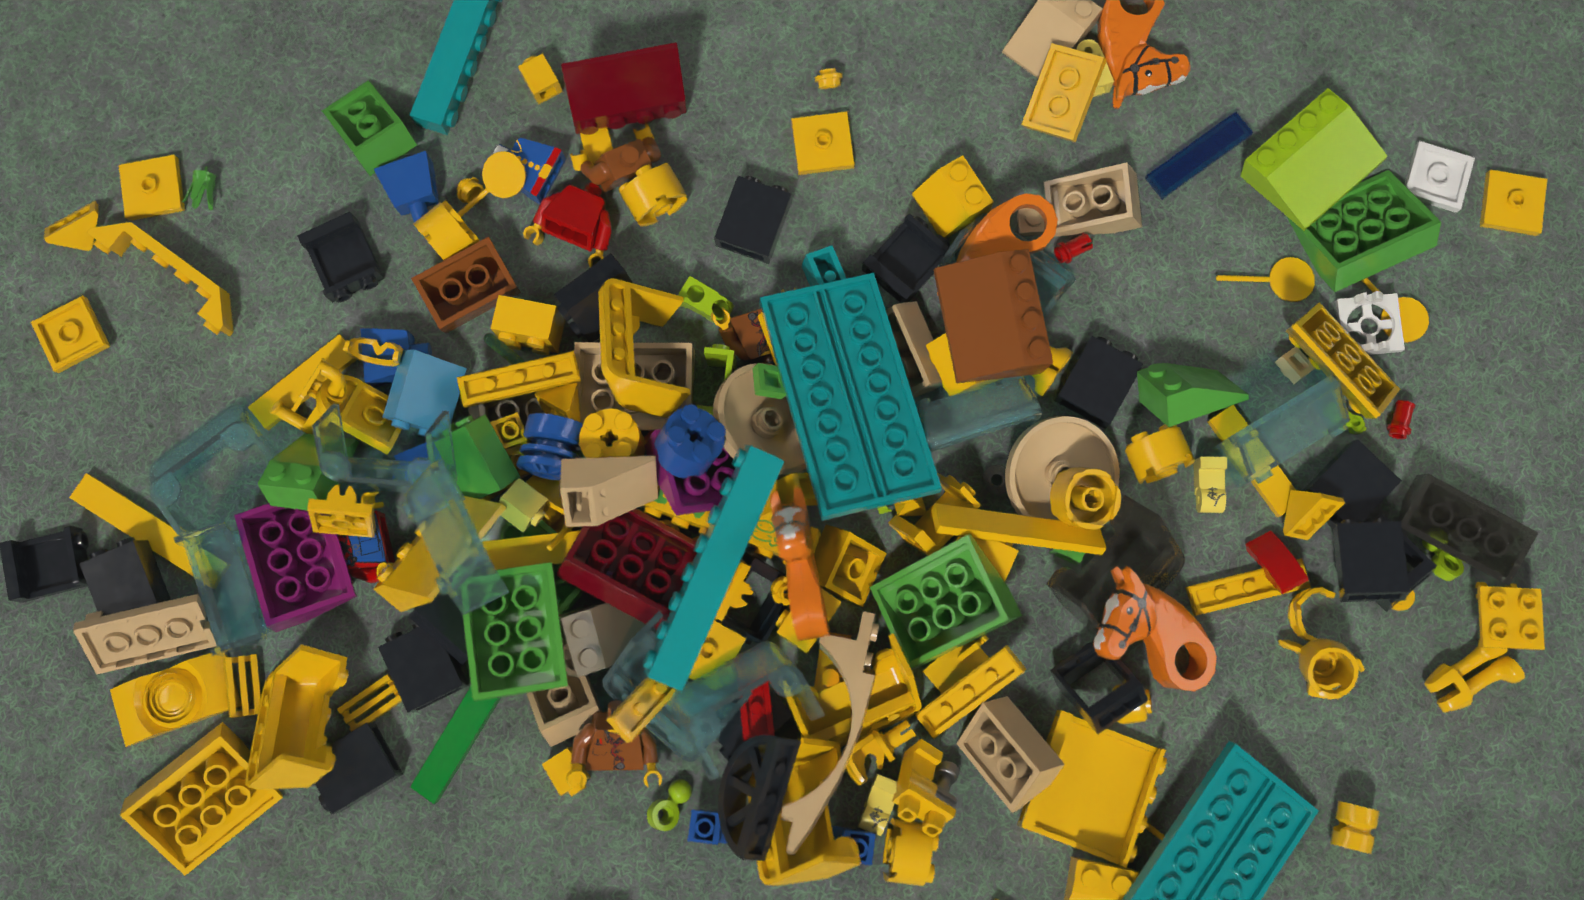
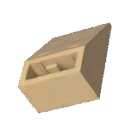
[560,456,658,527]

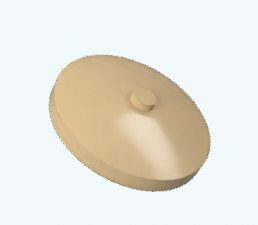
[713,363,807,479]
[1005,416,1120,521]

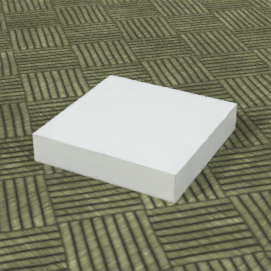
[1404,141,1475,213]

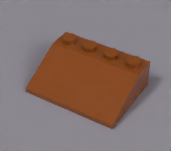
[933,249,1053,384]

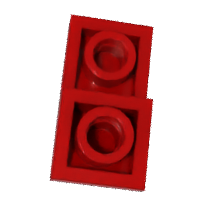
[1245,530,1308,594]

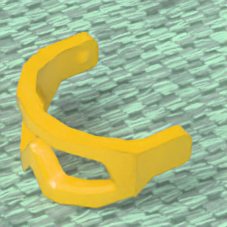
[343,337,403,367]
[1288,586,1336,642]

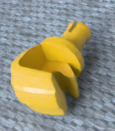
[842,719,916,786]

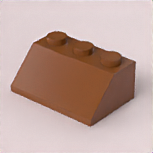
[411,237,521,334]

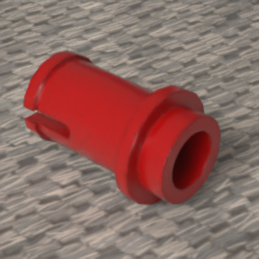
[1054,233,1093,264]
[1387,400,1415,440]

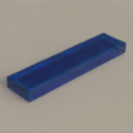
[1145,111,1253,200]

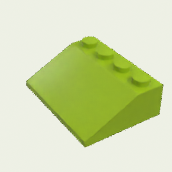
[1241,88,1388,231]

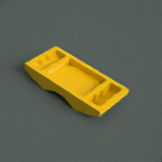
[110,649,242,747]

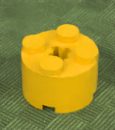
[618,163,687,227]
[413,200,480,260]
[579,409,645,458]
[1125,424,1195,484]
[1050,467,1121,530]
[883,818,939,886]

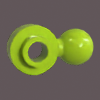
[1422,529,1464,581]
[647,779,692,831]

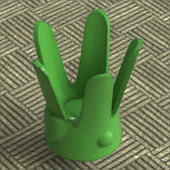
[182,166,216,210]

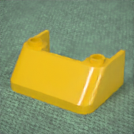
[598,278,691,418]
[780,633,922,747]

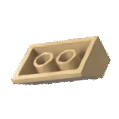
[886,301,942,398]
[957,696,1065,813]

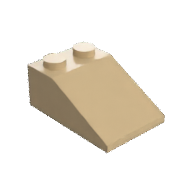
[1002,0,1103,78]
[1044,162,1142,236]
[526,671,603,747]

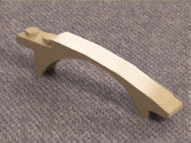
[781,611,880,855]

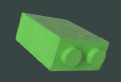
[430,414,520,499]

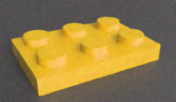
[1021,43,1107,143]

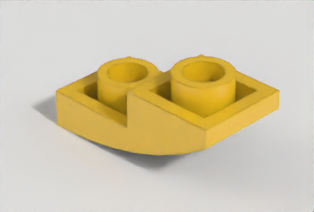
[490,412,528,476]

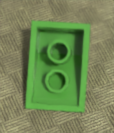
[322,80,417,176]
[1137,363,1249,427]
[258,434,359,510]

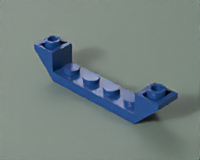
[688,809,876,865]

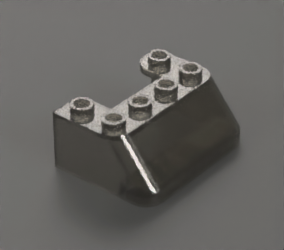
[1046,495,1185,636]

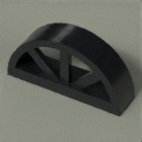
[718,735,801,861]

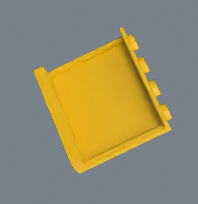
[1017,710,1167,868]

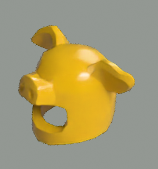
[1278,638,1365,699]

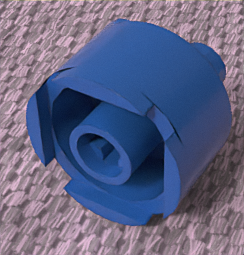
[655,404,726,478]

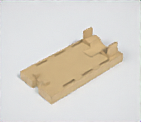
[73,594,218,674]

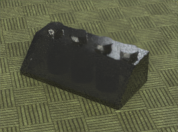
[1399,474,1538,586]

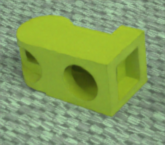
[678,276,734,323]

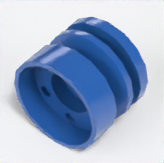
[516,413,583,480]

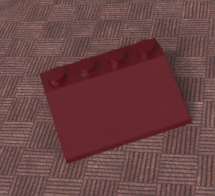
[561,42,686,135]
[556,509,697,630]

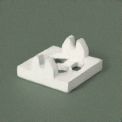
[1335,291,1405,355]

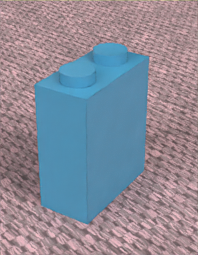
[382,350,467,439]

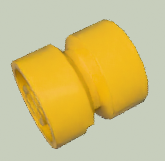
[1330,801,1380,854]

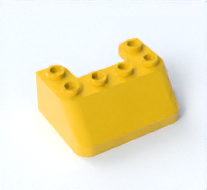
[245,644,349,790]
[748,737,861,886]

